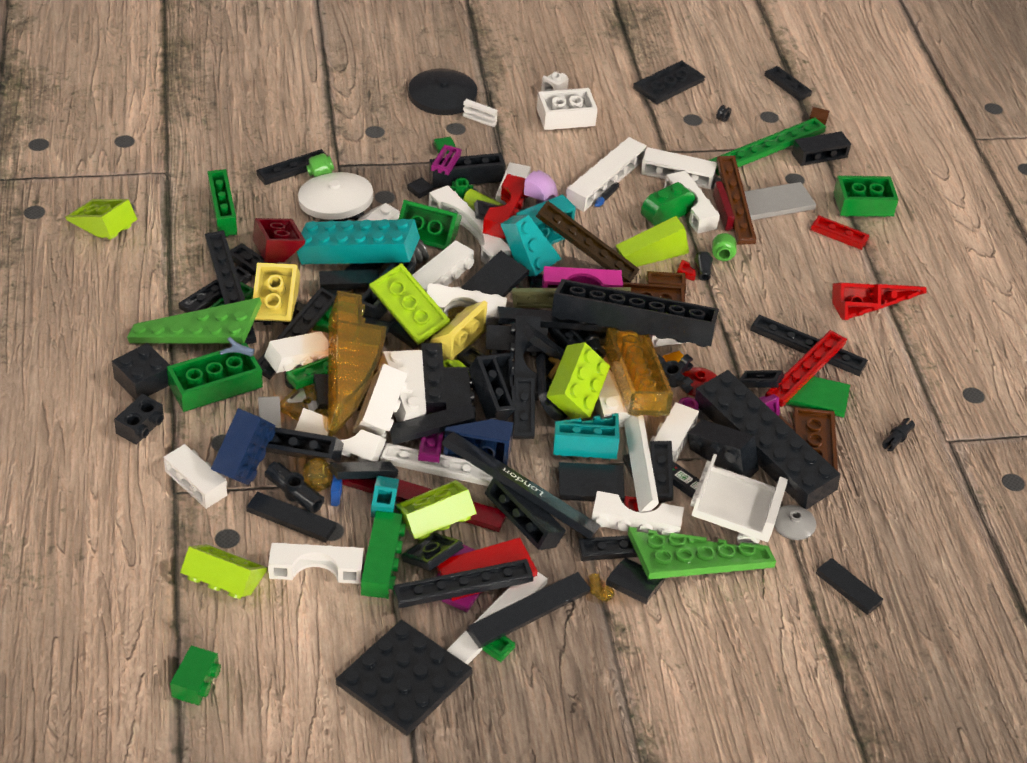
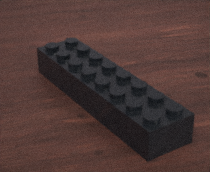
[551,279,719,347]
[695,370,841,509]

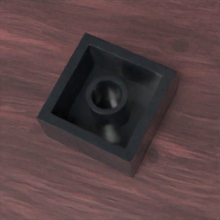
[112,343,170,400]

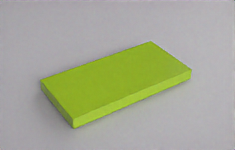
[369,263,450,345]

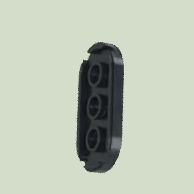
[536,352,568,421]

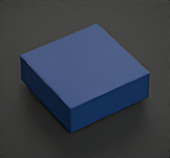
[331,475,342,506]

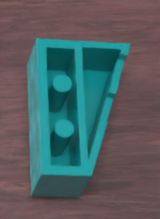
[501,215,562,276]

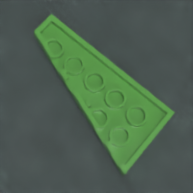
[127,297,262,344]
[627,527,776,580]

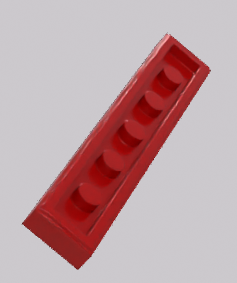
[765,330,847,407]

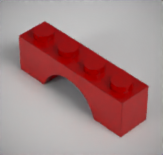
[483,174,529,239]

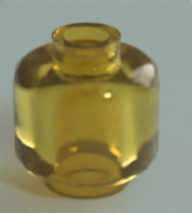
[303,458,331,492]

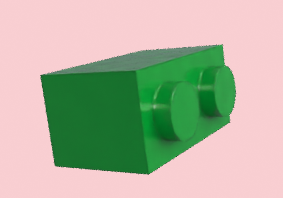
[170,645,221,706]

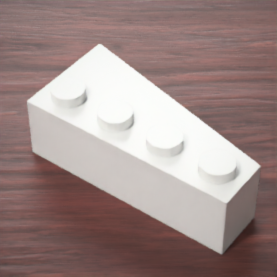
[377,350,426,423]

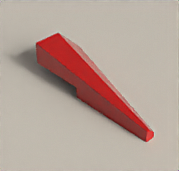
[832,282,927,320]

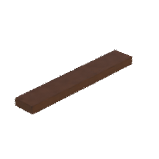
[716,156,757,245]

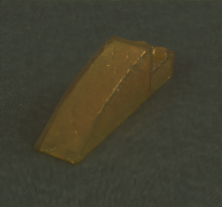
[327,291,386,437]

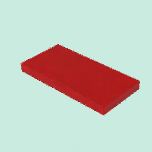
[436,537,538,601]

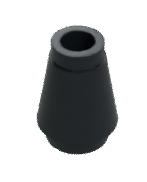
[694,251,713,281]

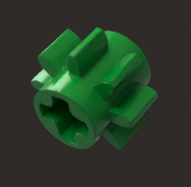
[450,178,473,200]

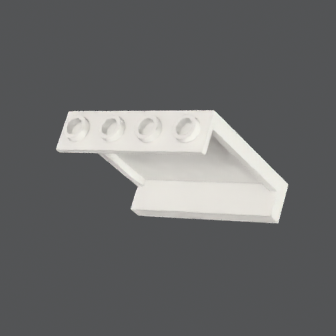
[690,454,788,542]

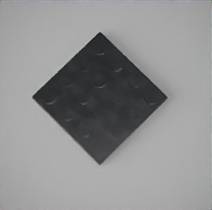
[335,619,473,736]

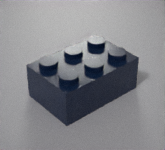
[211,408,276,485]

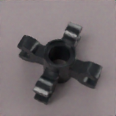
[652,354,694,394]

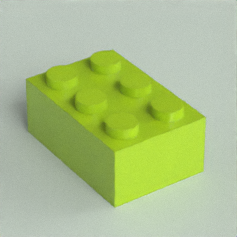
[546,342,610,419]

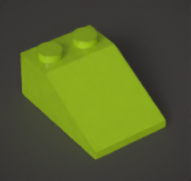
[65,199,138,239]

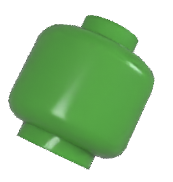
[306,153,335,177]
[712,233,737,261]

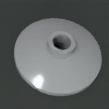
[774,505,816,540]

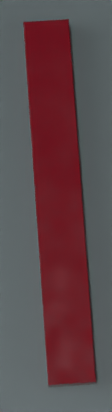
[342,478,506,532]

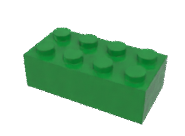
[167,343,263,412]

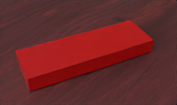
[810,215,870,250]

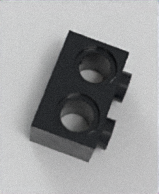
[114,394,164,445]

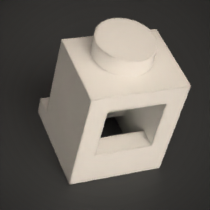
[541,71,568,91]

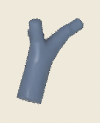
[220,337,255,357]

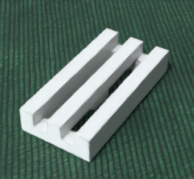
[463,99,498,127]

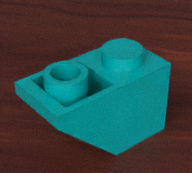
[370,476,399,518]

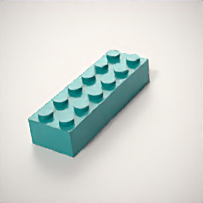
[296,219,420,264]

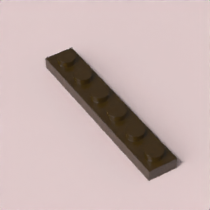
[535,200,640,283]

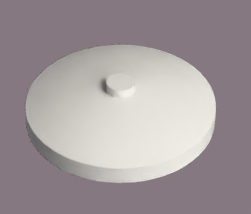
[298,172,373,220]

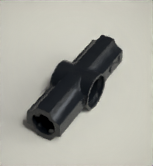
[265,461,325,513]

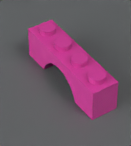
[542,266,623,288]

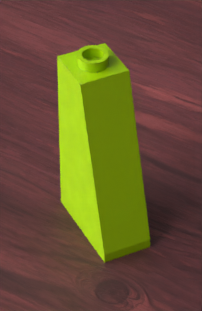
[616,216,689,267]

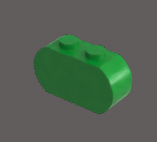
[641,182,695,226]

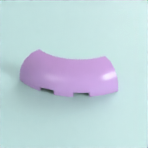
[524,170,558,204]

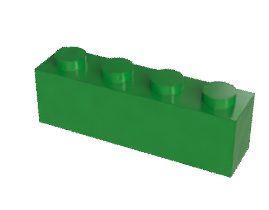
[207,169,237,236]
[361,511,406,599]

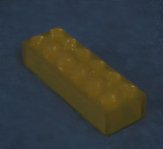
[604,328,673,417]

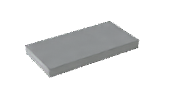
[744,182,816,220]

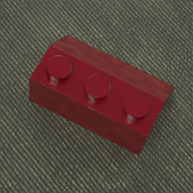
[253,218,305,264]

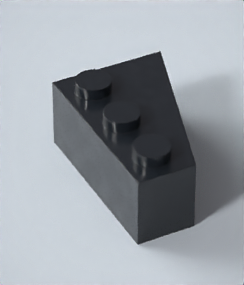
[687,419,759,478]

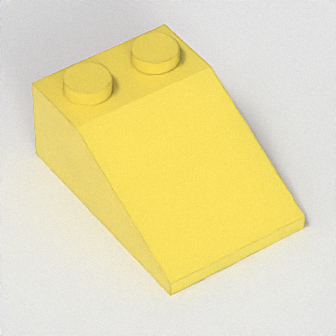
[253,263,300,322]

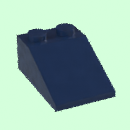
[444,419,514,466]

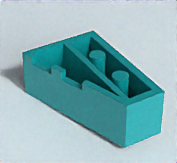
[553,413,620,459]

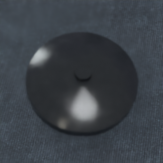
[408,68,478,115]

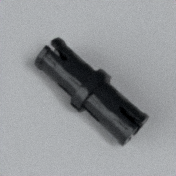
[882,418,915,452]

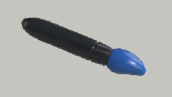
[594,182,619,207]

